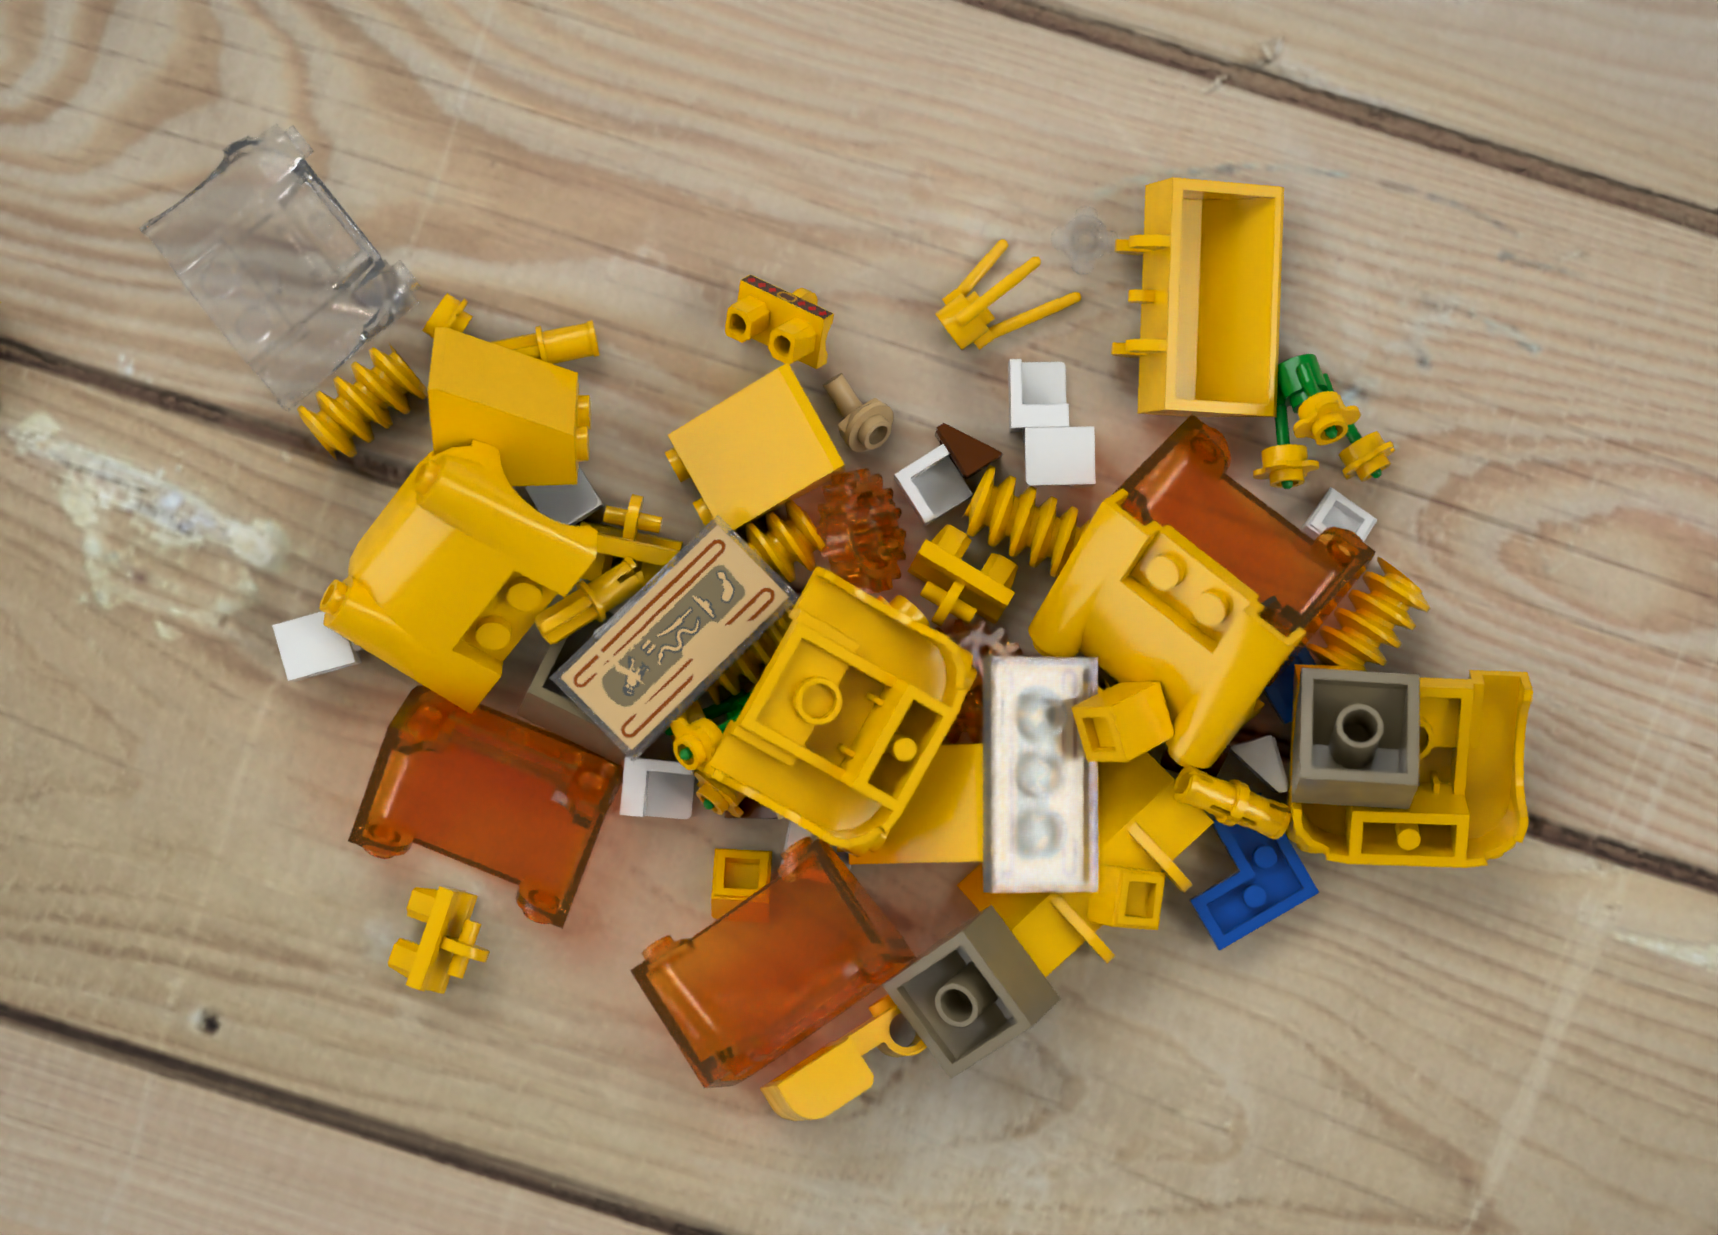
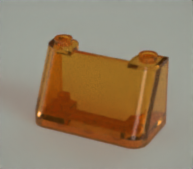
[1113,414,1376,687]
[348,685,624,929]
[630,836,916,1088]

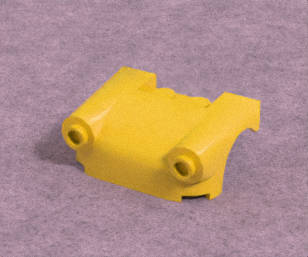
[319,439,598,714]
[1028,488,1307,769]
[702,566,977,857]
[1285,664,1533,868]

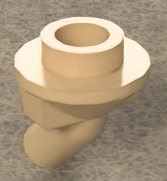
[823,373,893,452]

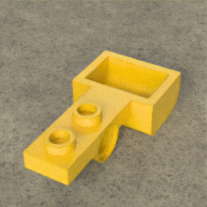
[760,994,927,1121]

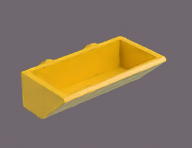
[1111,177,1284,417]
[957,752,1214,978]

